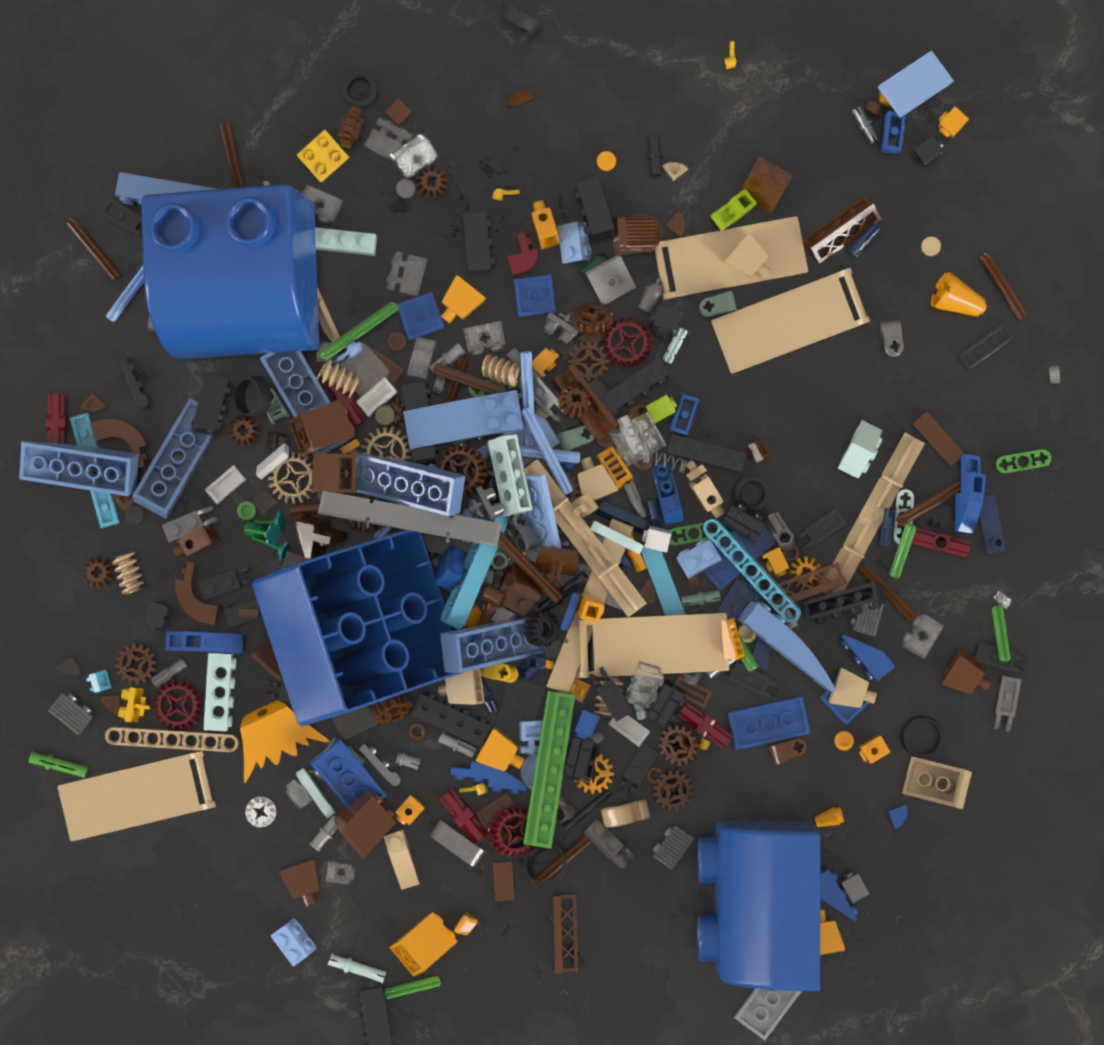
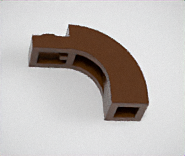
[91,419,149,469]
[175,561,220,625]

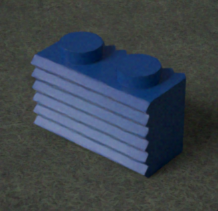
[881,111,906,154]
[669,394,699,436]
[436,545,466,591]
[574,709,600,740]

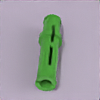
[29,751,88,778]

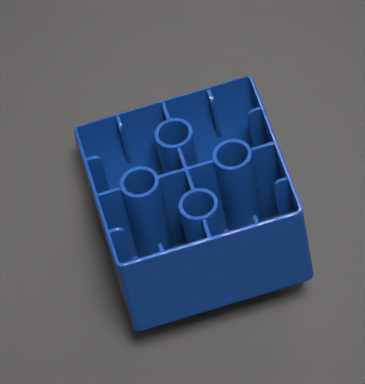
[141,184,319,359]
[252,530,461,726]
[697,820,820,991]

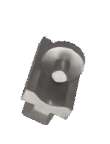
[543,312,579,346]
[469,486,504,522]

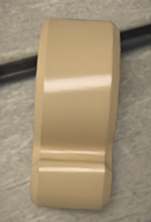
[601,799,650,828]

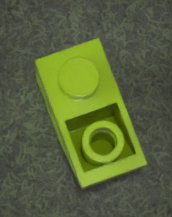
[645,395,677,424]

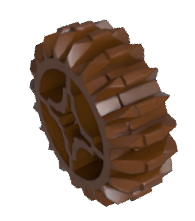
[436,445,488,496]

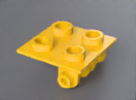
[297,129,349,183]

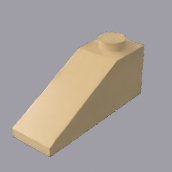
[384,829,420,890]

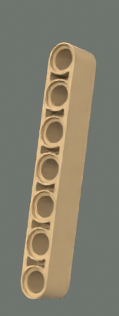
[105,727,240,752]

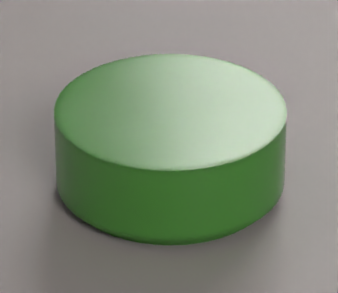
[237,501,257,520]

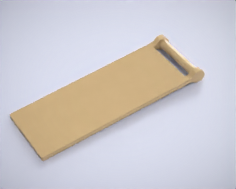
[655,216,808,300]
[711,268,871,374]
[577,613,729,678]
[58,751,216,841]

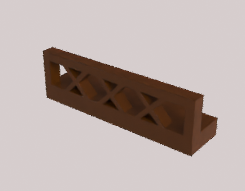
[802,196,882,264]
[552,363,618,442]
[765,562,847,609]
[553,894,578,974]

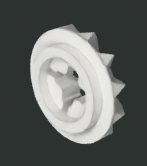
[245,797,276,828]

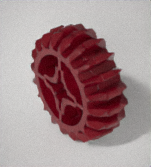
[601,317,653,369]
[152,679,204,731]
[488,805,531,857]

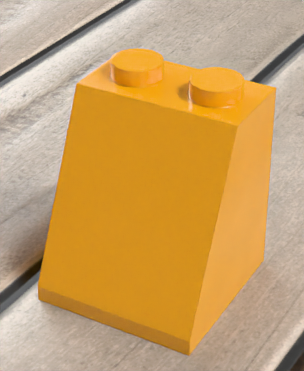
[389,912,457,977]

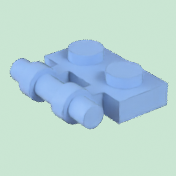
[519,720,543,755]

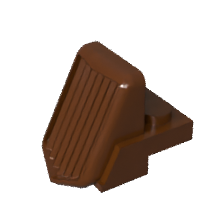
[611,213,663,256]
[295,513,347,560]
[498,563,541,617]

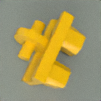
[118,687,151,723]

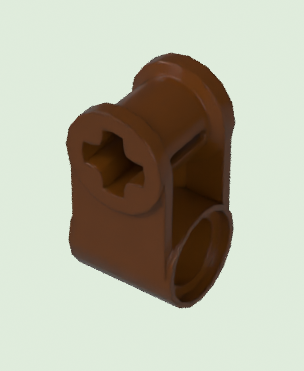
[769,737,807,765]

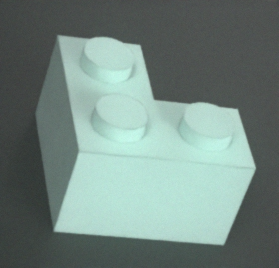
[838,420,882,479]

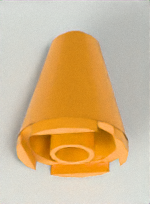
[931,272,987,317]

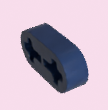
[517,654,546,681]

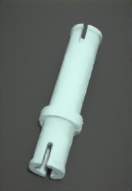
[328,953,386,983]

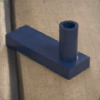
[979,494,1006,554]

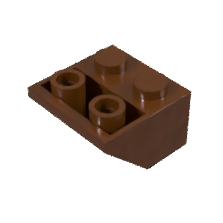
[312,453,356,493]

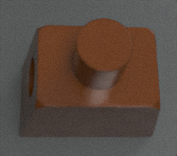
[173,524,221,558]
[942,648,991,694]
[279,858,320,907]

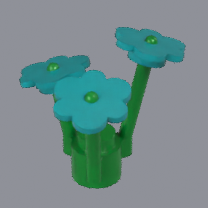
[244,511,291,561]

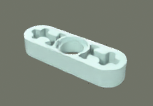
[893,489,914,544]
[590,521,644,554]
[296,767,336,818]

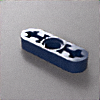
[595,501,649,534]

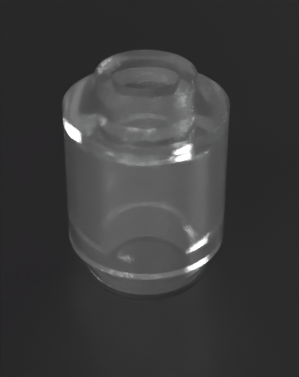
[285,779,312,809]

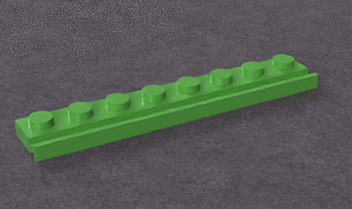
[524,691,576,848]

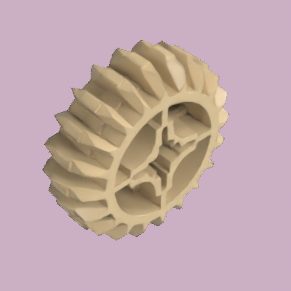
[361,427,412,461]
[268,452,315,504]

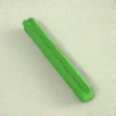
[320,302,398,360]

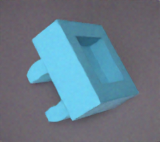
[86,670,112,693]

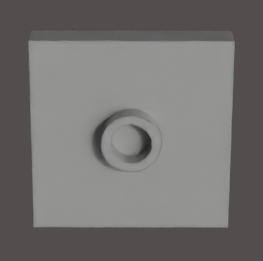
[586,254,636,305]

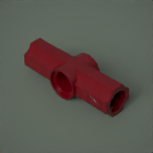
[321,380,366,428]
[45,394,68,444]
[911,528,971,558]
[677,701,733,749]
[439,789,488,844]

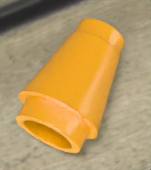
[814,806,844,827]

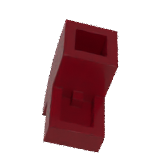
[507,232,538,277]

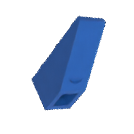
[651,462,684,526]
[840,634,895,681]
[820,868,858,921]

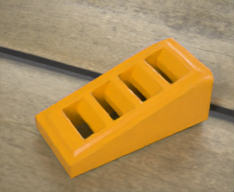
[596,445,634,490]
[722,618,745,659]
[454,912,478,935]

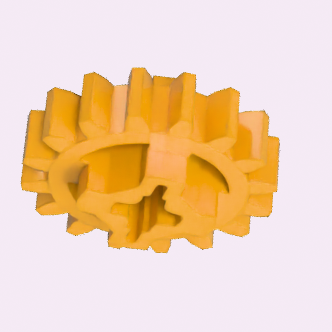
[574,754,614,794]

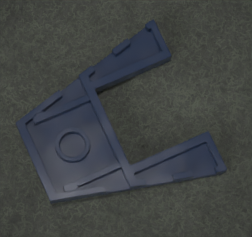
[715,579,772,670]

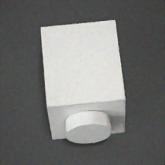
[642,526,672,552]

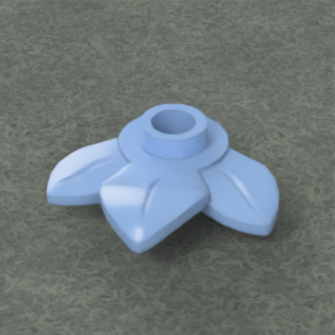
[333,341,364,366]

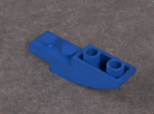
[955,454,986,534]
[165,631,245,654]
[450,761,527,794]

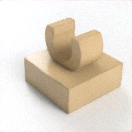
[686,460,707,482]
[571,492,598,518]

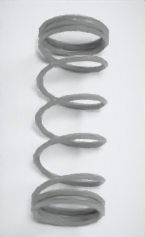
[643,448,687,473]

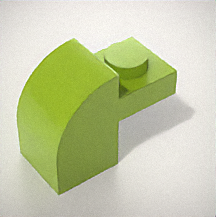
[710,189,757,231]

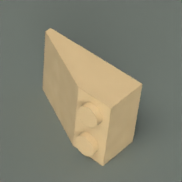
[902,756,972,809]

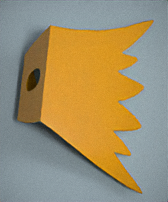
[240,700,330,783]

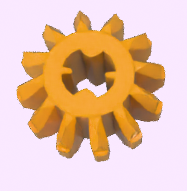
[789,556,822,589]

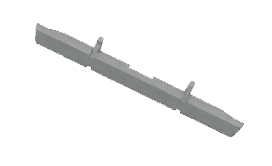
[318,491,502,546]

